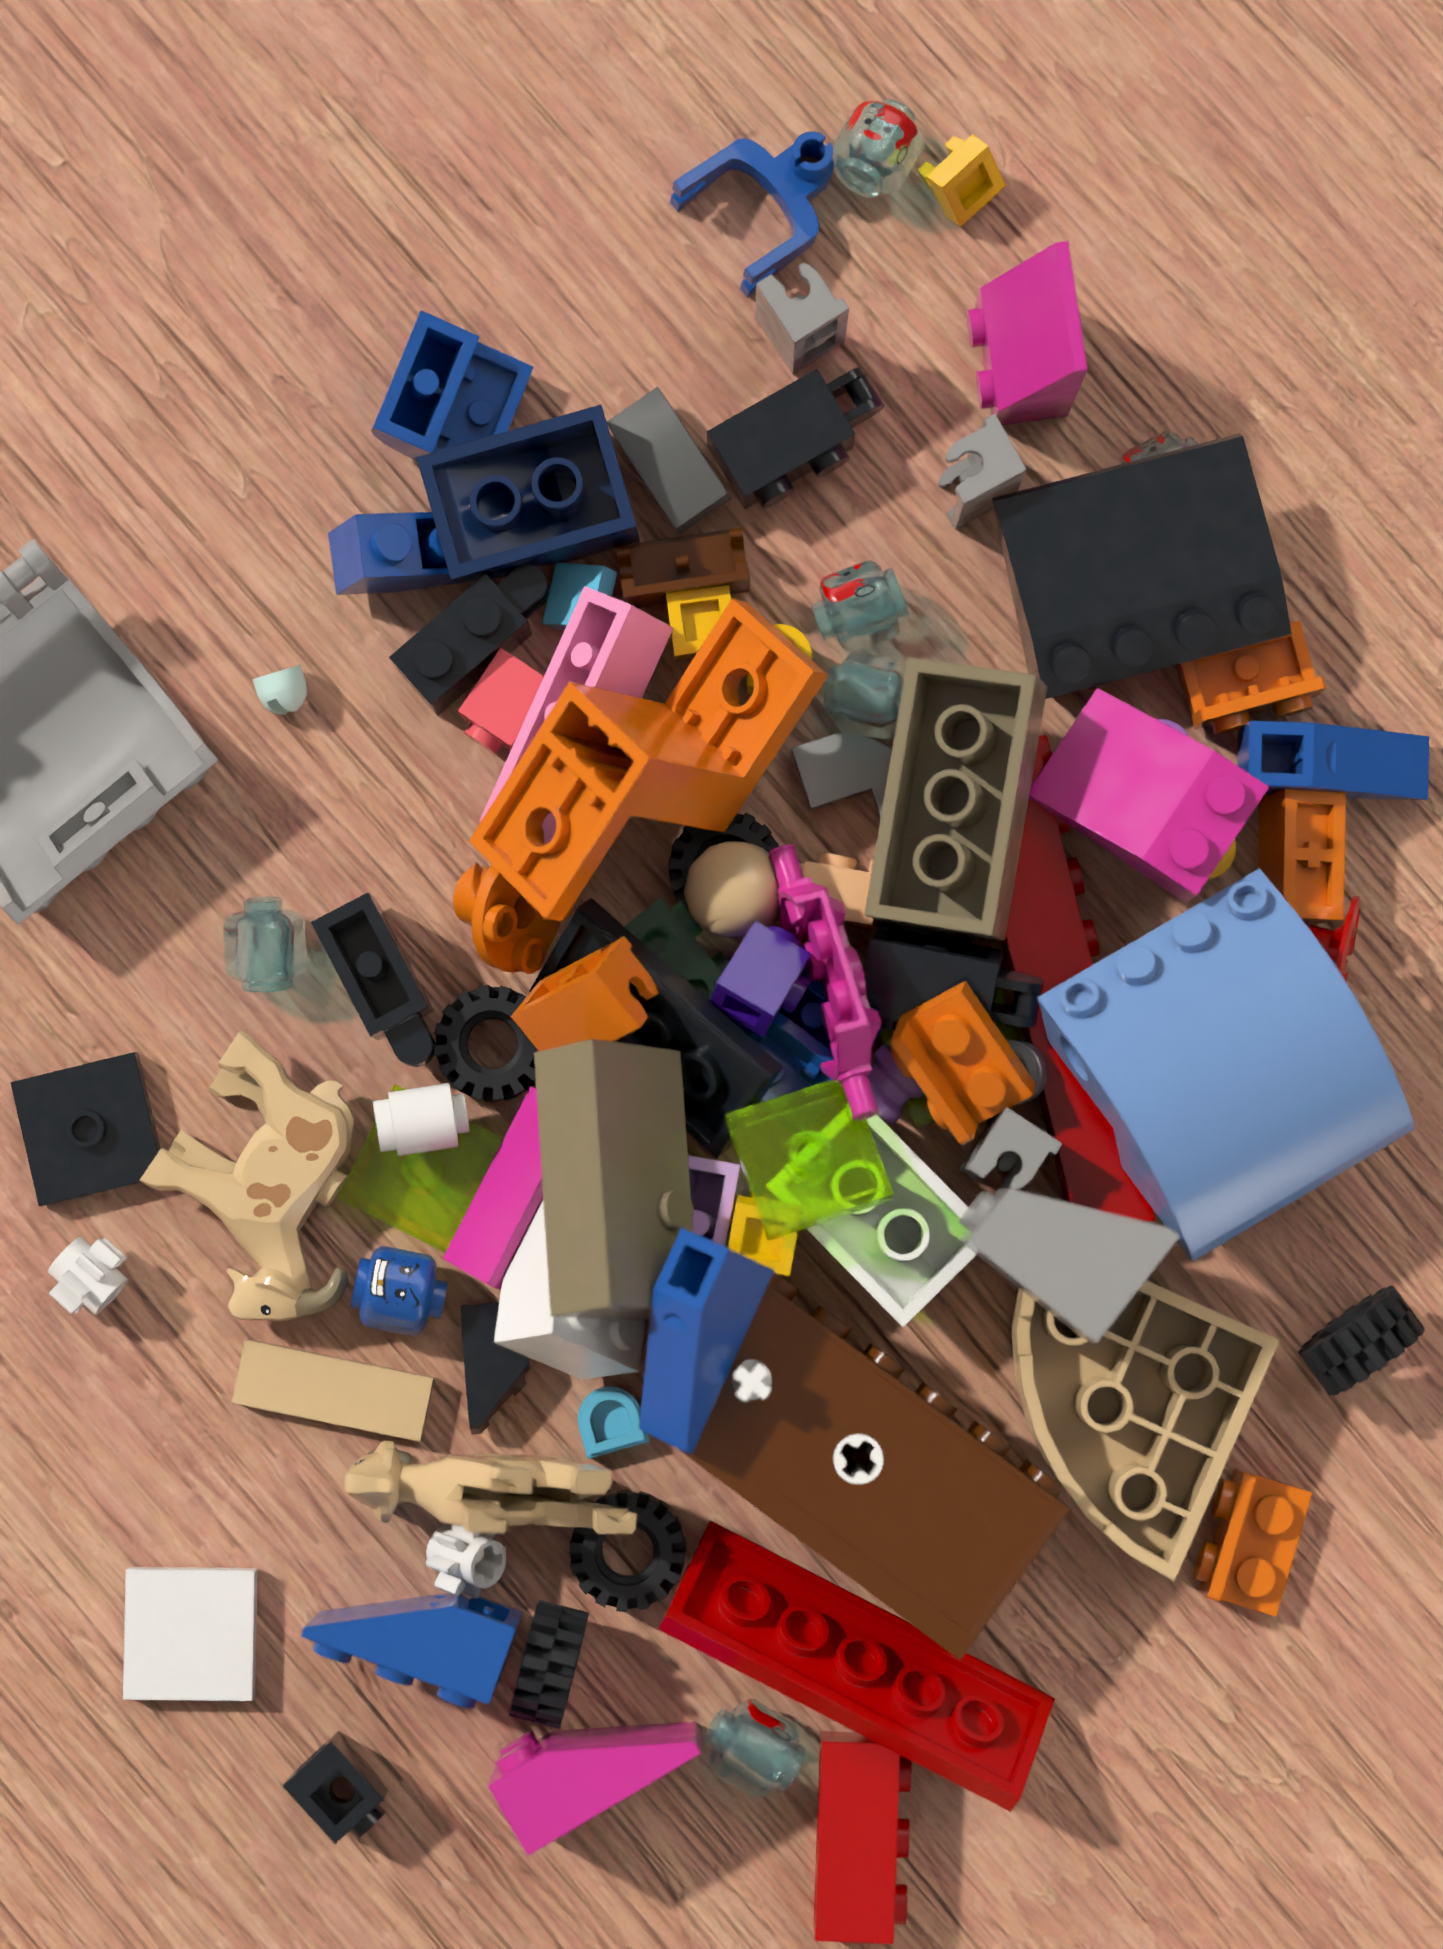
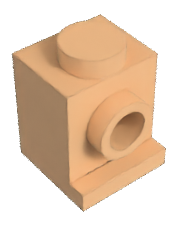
[799,853,873,930]

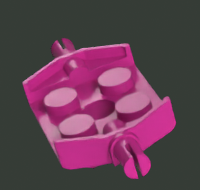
[768,844,881,1121]

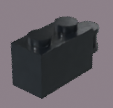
[707,367,885,509]
[389,564,549,716]
[311,892,436,1067]
[864,925,1044,1030]

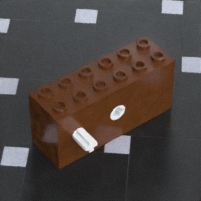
[639,1272,1070,1660]

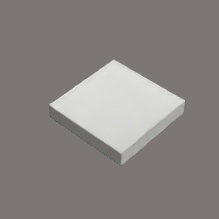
[123,1567,258,1701]

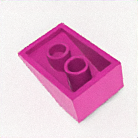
[967,241,1088,426]
[1029,688,1269,903]
[488,1721,702,1856]

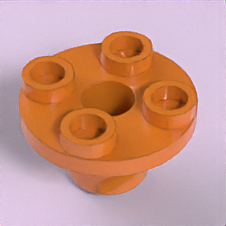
[453,863,575,974]

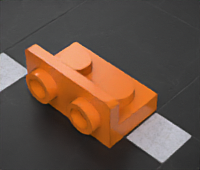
[891,981,1036,1145]
[1193,1468,1313,1617]

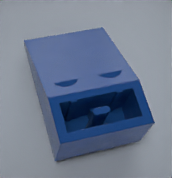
[301,1593,524,1708]

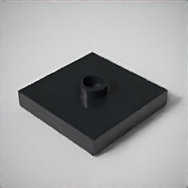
[10,1052,161,1207]

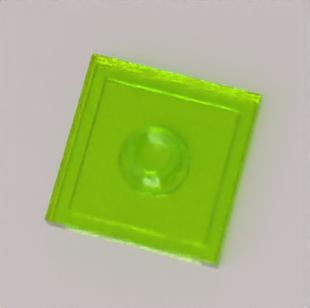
[725,1079,894,1241]
[337,1084,504,1253]

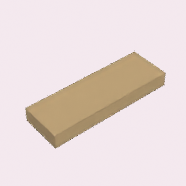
[231,1339,435,1442]

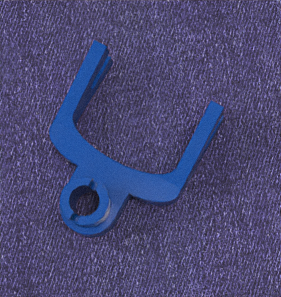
[670,131,834,298]

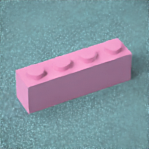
[480,586,673,845]

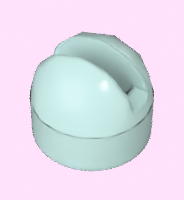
[252,665,307,715]

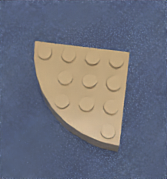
[1011,1280,1280,1581]

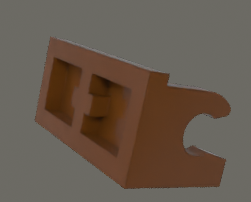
[616,527,750,608]

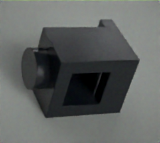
[282,1731,389,1844]

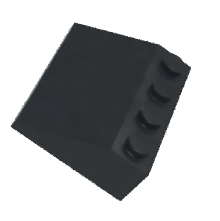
[992,433,1292,699]

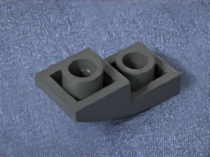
[607,386,732,534]

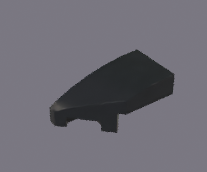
[460,1302,530,1435]

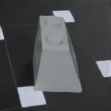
[959,1188,1180,1343]

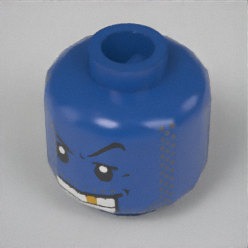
[350,1246,448,1336]

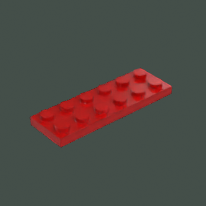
[658,1520,1055,1812]

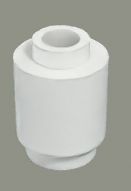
[373,1083,469,1156]

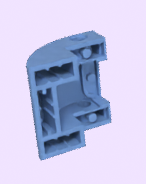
[1037,868,1414,1262]

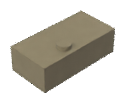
[864,657,1048,941]
[534,1039,693,1321]

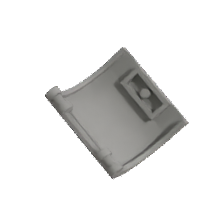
[0,538,218,925]

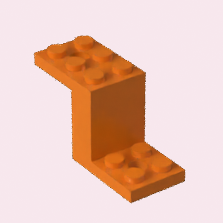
[469,598,828,922]

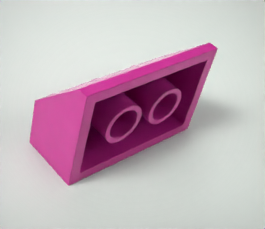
[443,1086,543,1290]

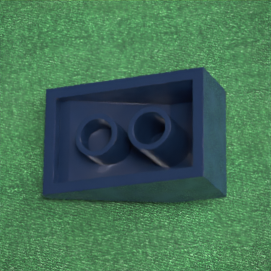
[416,404,640,582]

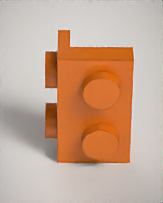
[1177,620,1326,735]

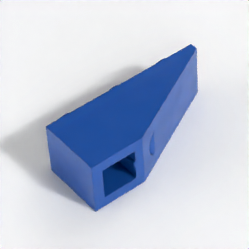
[328,512,539,595]
[1237,721,1429,800]
[639,1228,774,1455]

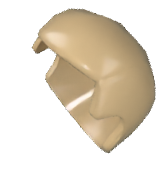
[683,841,779,938]

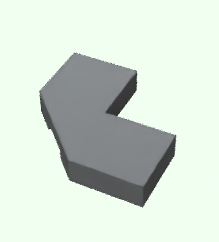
[791,729,892,819]

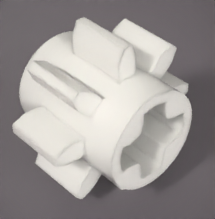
[47,1236,129,1315]
[426,1524,506,1598]

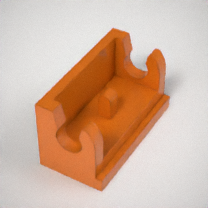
[1258,789,1346,924]
[511,936,658,1051]

